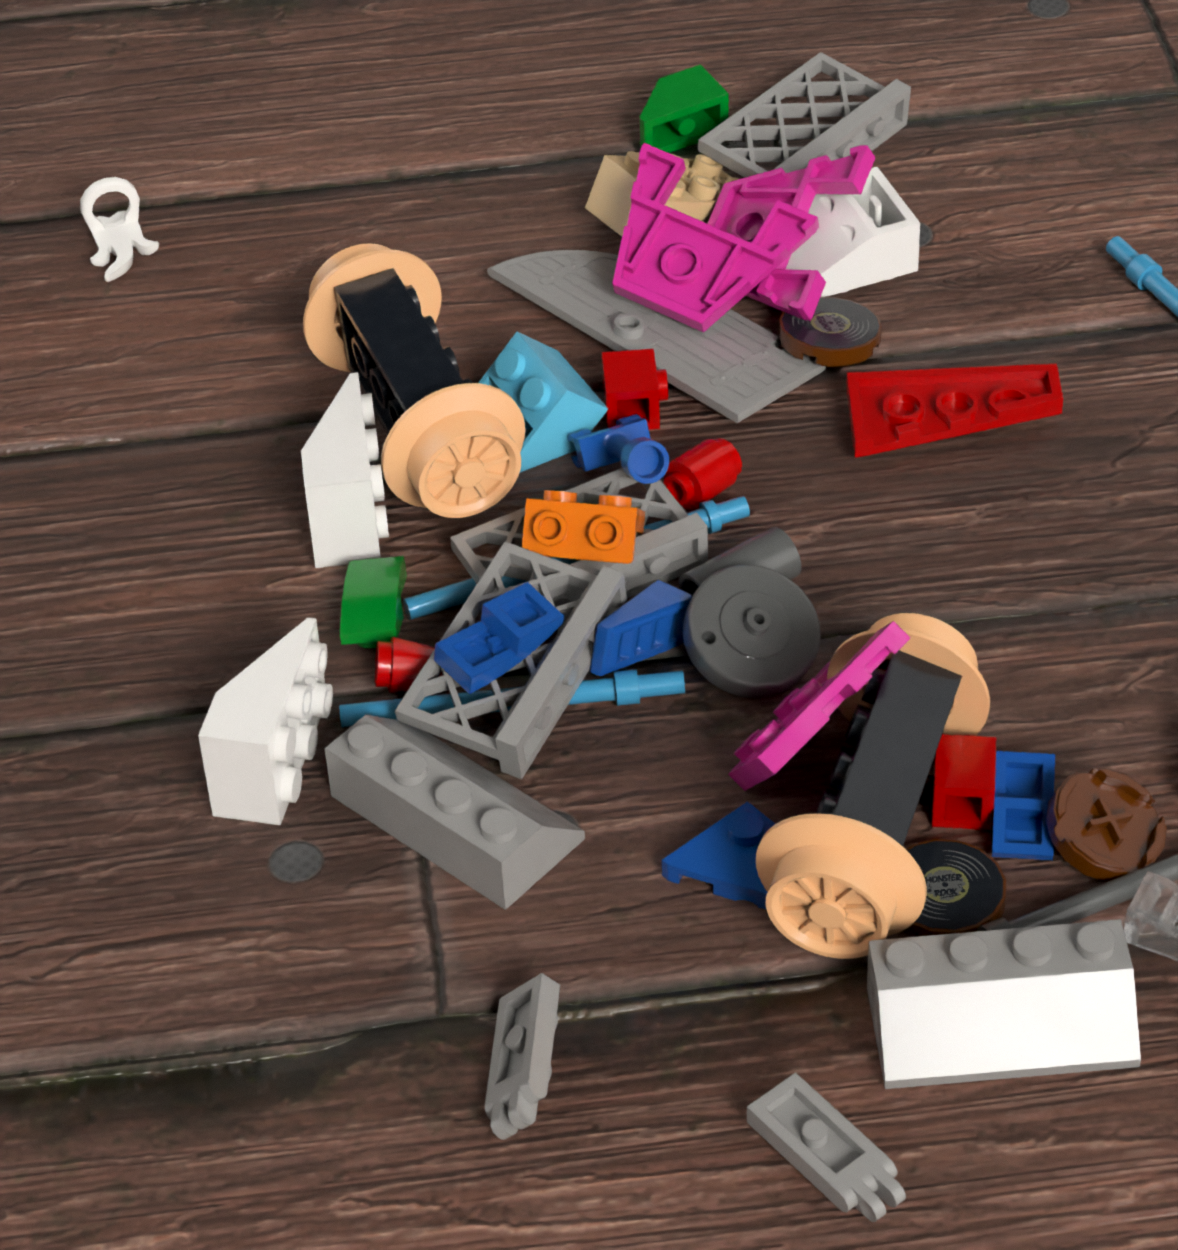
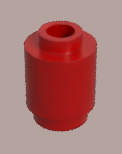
[663,438,742,510]

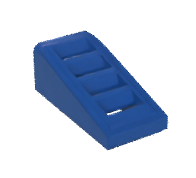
[590,580,692,677]

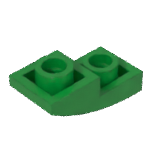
[340,556,407,648]

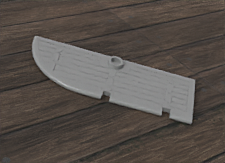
[487,250,826,423]

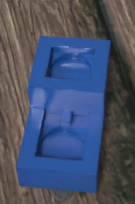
[434,582,564,694]
[992,751,1055,861]

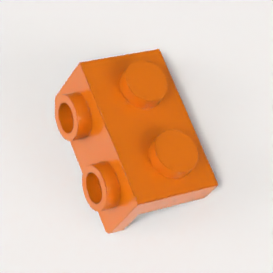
[522,490,645,564]

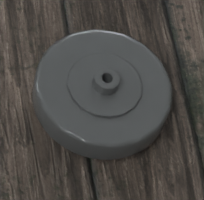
[682,565,821,699]

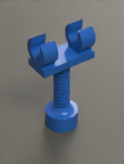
[567,414,669,484]

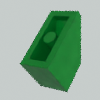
[639,64,729,153]

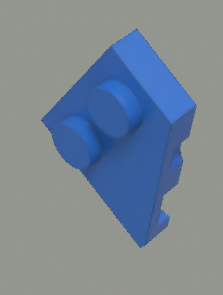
[662,801,775,910]

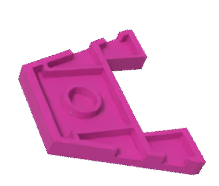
[612,143,819,333]
[708,145,876,321]
[728,621,910,791]

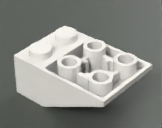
[785,167,920,297]
[301,372,389,568]
[198,617,333,825]

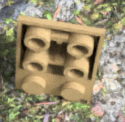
[585,151,739,236]

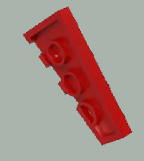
[846,363,1063,458]

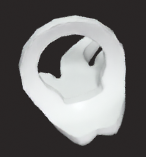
[80,177,159,282]

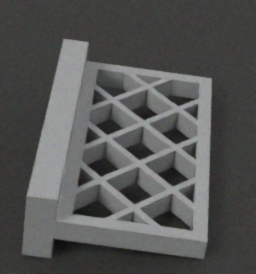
[698,52,911,178]
[450,468,708,625]
[395,541,627,780]

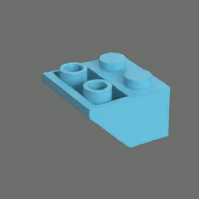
[478,331,608,473]

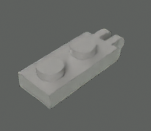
[485,973,560,1140]
[747,1072,906,1222]

